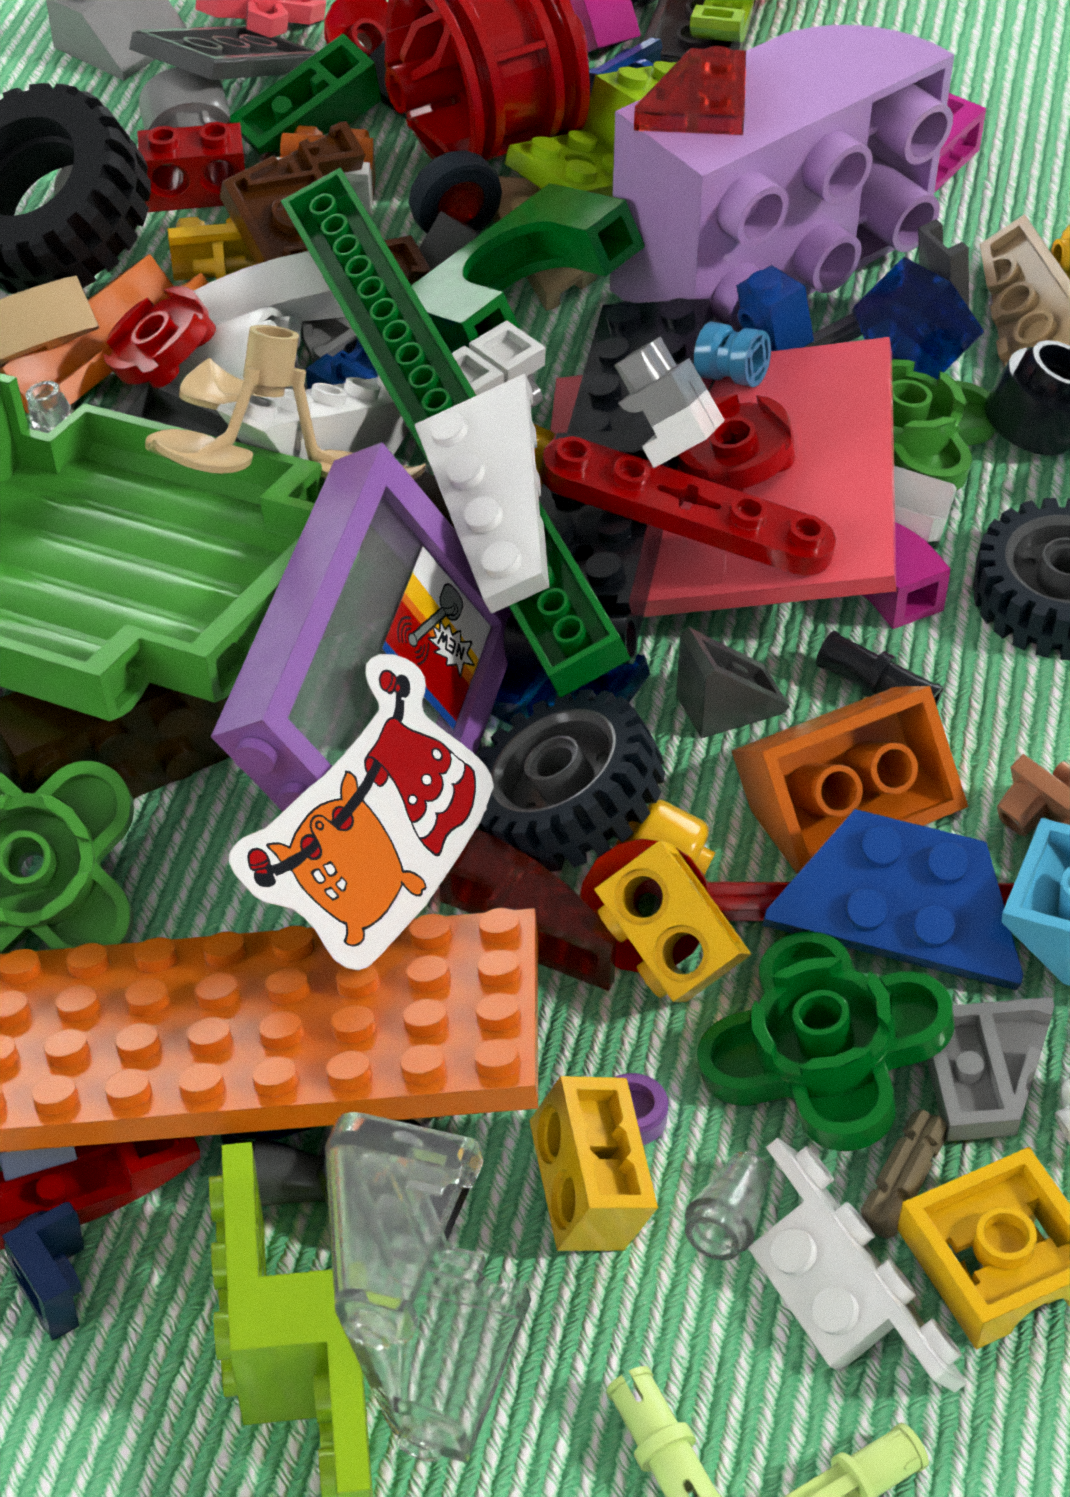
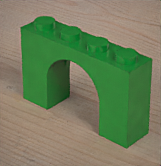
[411,183,645,353]

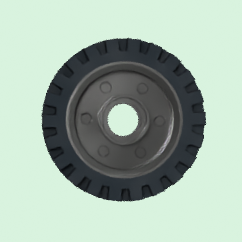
[973,498,1070,660]
[477,689,665,872]

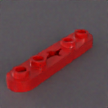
[540,436,836,576]

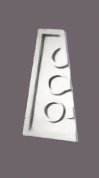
[414,373,549,614]

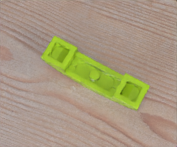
[690,0,754,43]

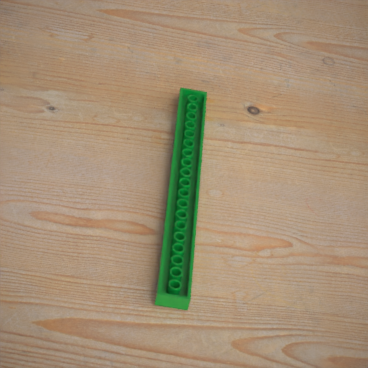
[281,167,631,698]

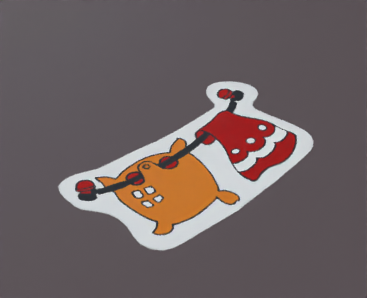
[228,654,493,970]

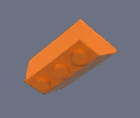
[731,686,968,874]

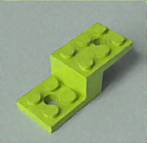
[505,56,716,197]
[209,1142,373,1497]

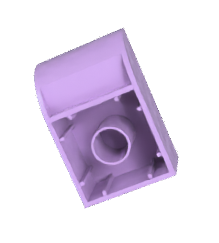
[610,25,954,332]

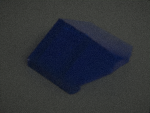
[852,257,984,379]

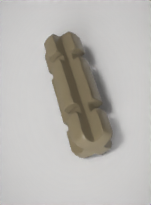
[861,1109,947,1239]

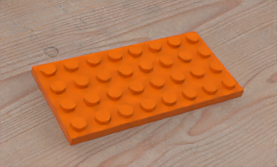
[0,908,538,1152]

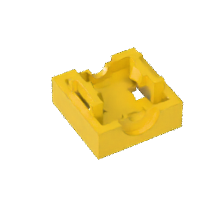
[897,1147,1070,1350]

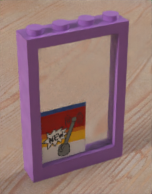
[211,442,513,812]

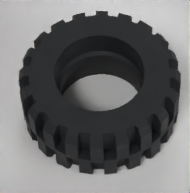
[0,83,151,293]

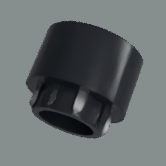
[984,340,1070,456]

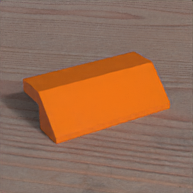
[0,254,209,422]

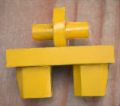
[167,217,256,281]

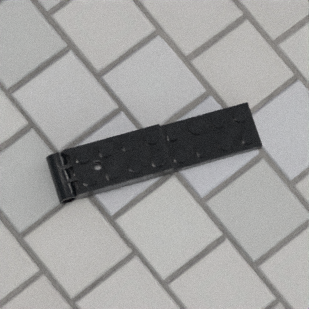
[504,298,713,666]

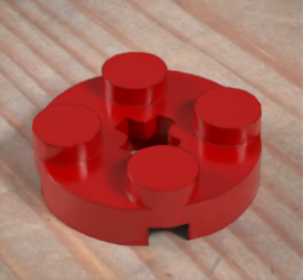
[104,286,216,388]
[677,394,795,492]

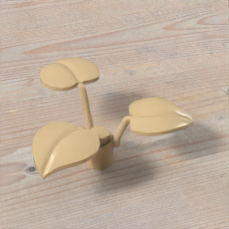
[145,325,426,480]

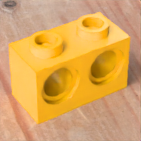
[594,840,752,1002]
[529,1076,658,1251]

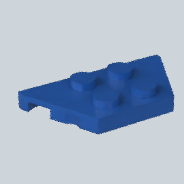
[762,809,1023,990]

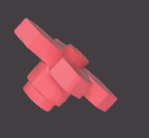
[195,0,326,38]

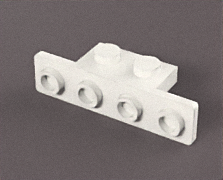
[748,1138,967,1392]

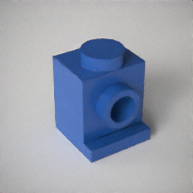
[736,265,814,351]

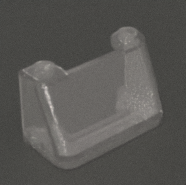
[325,1112,532,1463]

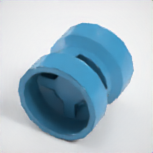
[694,321,771,387]

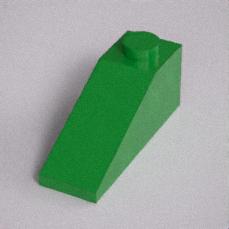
[229,34,381,155]

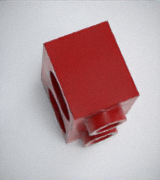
[137,122,245,212]

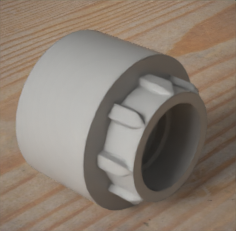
[139,67,230,162]

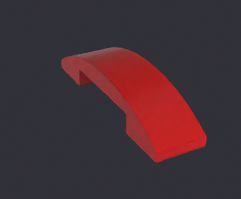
[0,1137,201,1250]

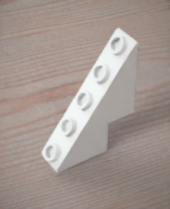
[216,376,409,482]

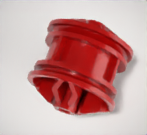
[384,0,590,161]

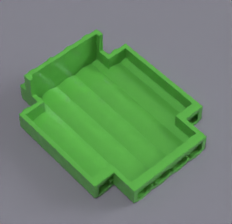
[0,373,358,721]

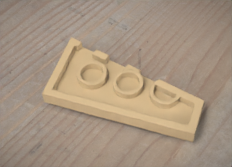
[980,214,1070,367]

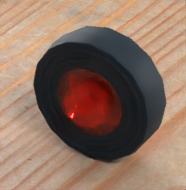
[409,150,502,234]

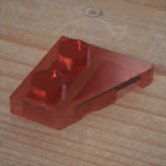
[634,46,746,135]

